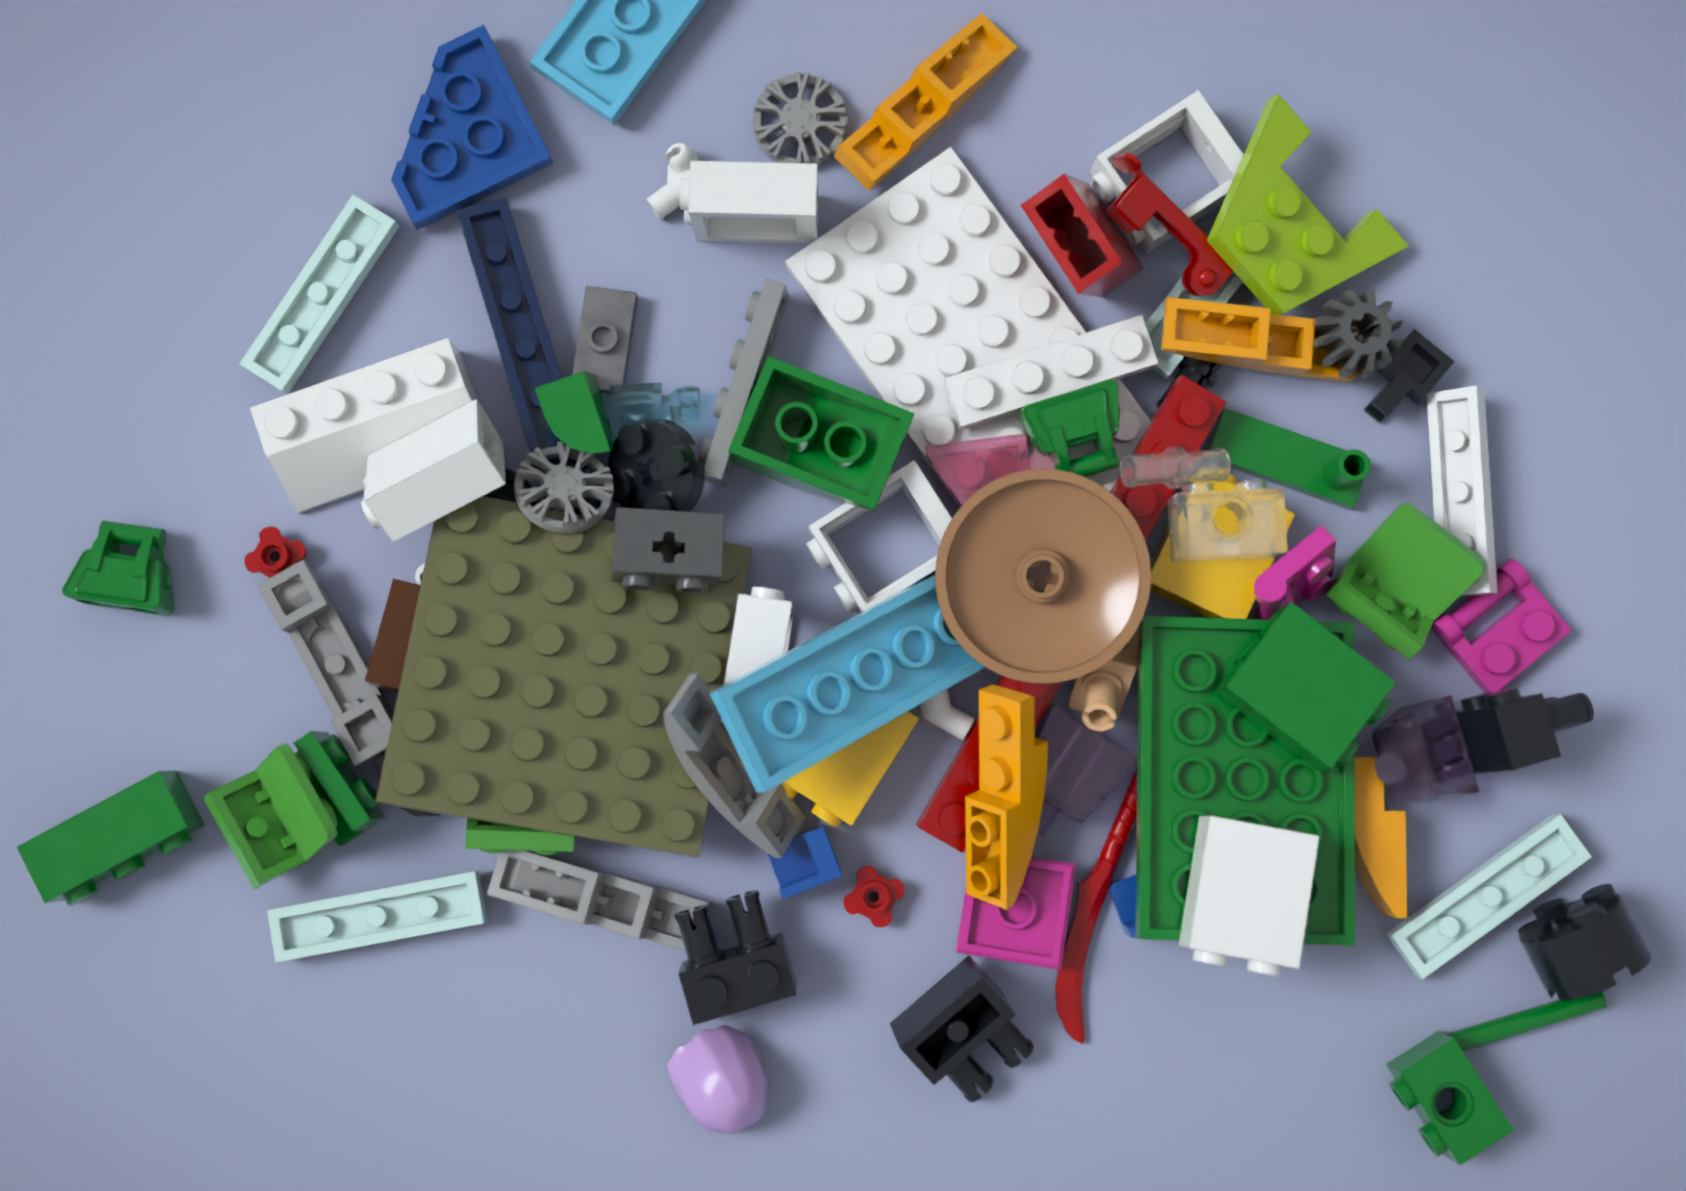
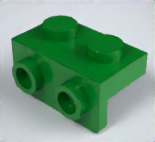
[293,731,385,846]

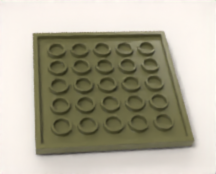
[376,496,752,858]

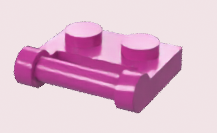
[1254,525,1336,620]
[1431,559,1572,693]

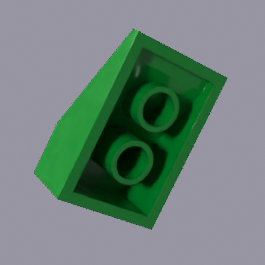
[728,356,914,512]

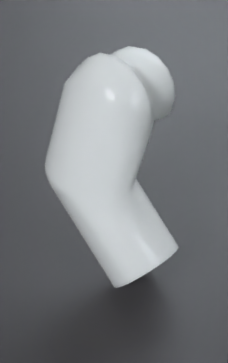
[646,143,699,220]
[919,689,975,740]

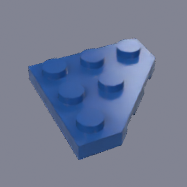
[391,25,554,230]

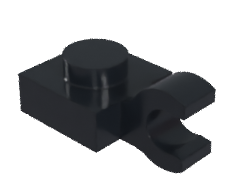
[1363,329,1455,423]

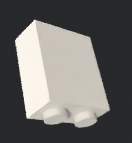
[361,399,506,542]
[1179,816,1319,976]

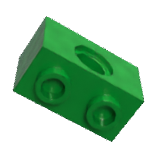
[1386,1031,1514,1165]

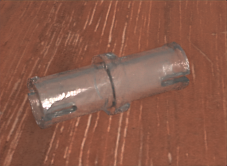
[1120,446,1231,489]

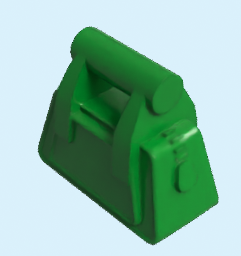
[1017,380,1120,477]
[62,520,174,616]

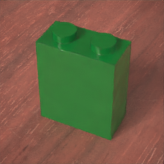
[1215,602,1396,771]

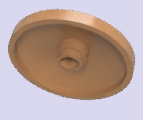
[935,469,1151,684]

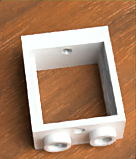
[1090,90,1243,254]
[680,161,819,244]
[805,460,952,614]
[719,587,795,724]

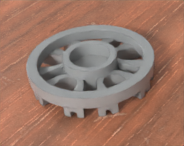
[753,72,847,166]
[514,442,614,533]

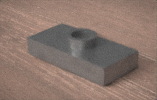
[572,286,638,395]

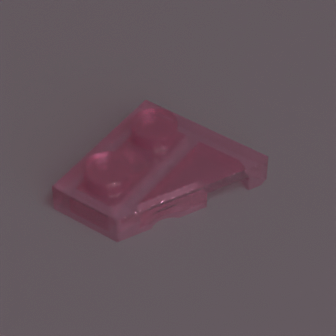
[925,433,1031,507]

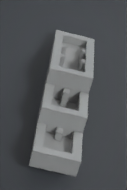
[487,850,713,951]

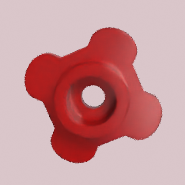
[244,526,307,578]
[843,866,904,928]

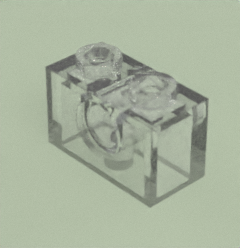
[1167,480,1288,563]

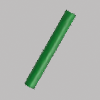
[1447,992,1607,1051]

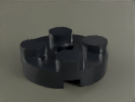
[608,419,705,512]

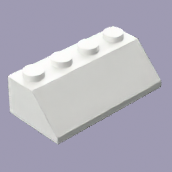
[250,338,477,514]

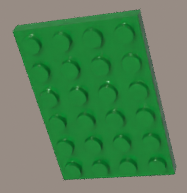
[1135,616,1355,946]

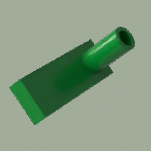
[1205,408,1371,510]

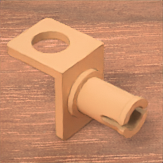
[1068,632,1139,732]

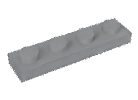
[698,278,789,488]

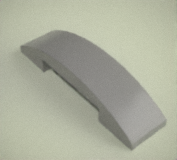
[257,560,393,767]
[663,673,806,858]

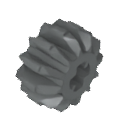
[1313,289,1404,378]

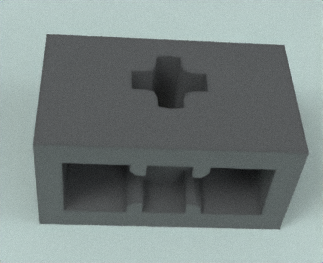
[611,507,724,594]

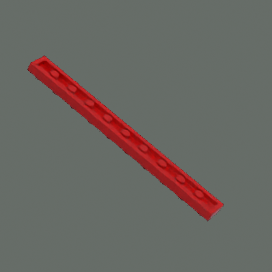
[916,375,1227,853]

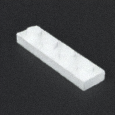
[944,315,1159,430]
[1427,386,1498,597]

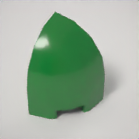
[535,371,613,454]

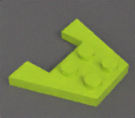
[1207,94,1409,315]

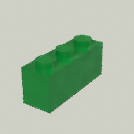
[17,771,205,906]

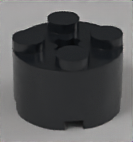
[1518,883,1652,1000]

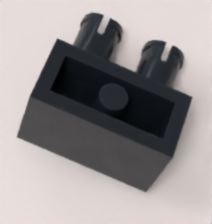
[1443,687,1594,775]
[674,890,797,1025]
[890,955,1034,1102]

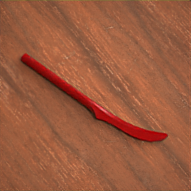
[1055,767,1137,1044]

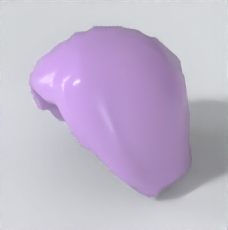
[667,1025,768,1134]

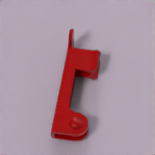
[1107,152,1234,296]

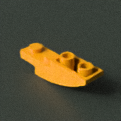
[965,685,1048,910]

